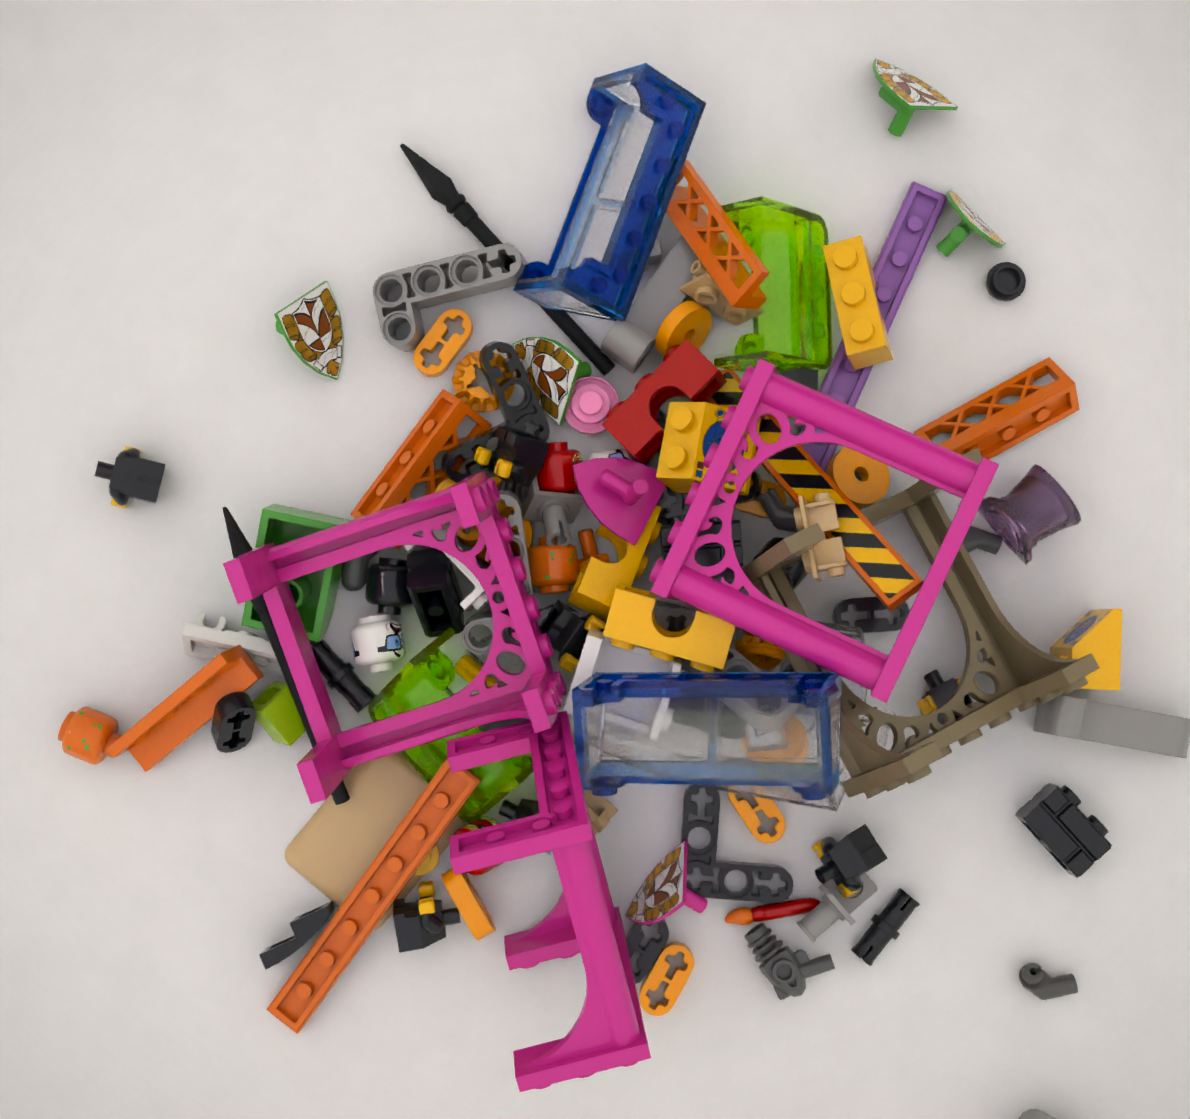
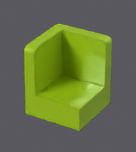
[252,681,306,746]

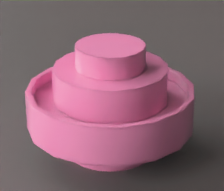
[565,376,619,435]

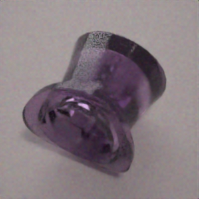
[978,464,1081,565]

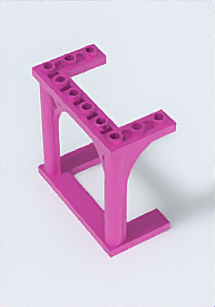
[649,358,999,703]
[223,471,567,804]
[447,711,651,1092]

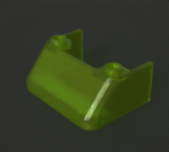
[714,196,832,372]
[368,627,534,822]

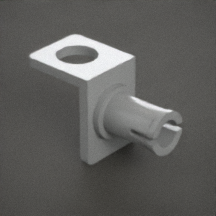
[517,475,584,546]
[796,873,877,942]

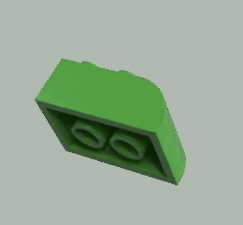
[241,504,351,642]

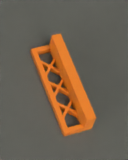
[653,159,769,310]
[914,357,1080,460]
[350,389,491,550]
[106,645,264,772]

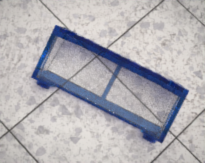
[513,63,706,321]
[572,672,842,800]

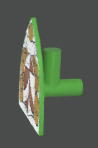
[873,58,958,137]
[936,189,1005,257]
[274,281,344,380]
[513,337,592,426]

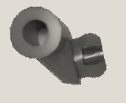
[758,488,798,533]
[963,526,1002,555]
[341,550,381,591]
[1019,963,1078,1000]

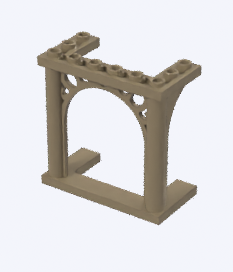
[731,448,1100,799]

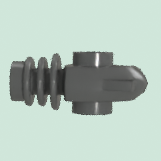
[744,923,835,1000]

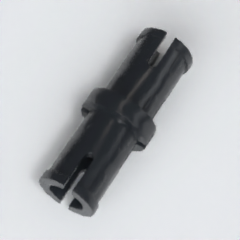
[311,639,377,713]
[851,888,920,966]

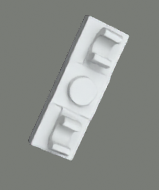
[182,612,283,676]

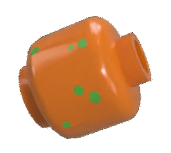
[528,537,579,594]
[58,706,122,765]

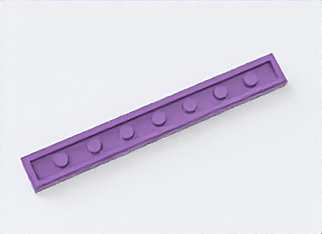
[799,181,948,473]

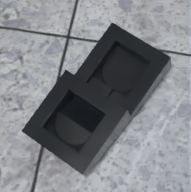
[259,901,335,970]

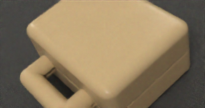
[285,752,469,930]

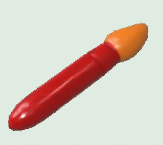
[725,898,821,925]

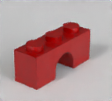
[602,339,727,465]

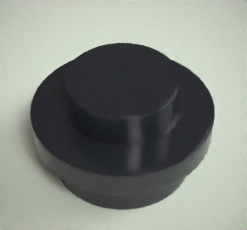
[986,262,1026,302]

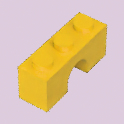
[822,235,893,370]
[567,505,662,620]
[603,583,736,672]

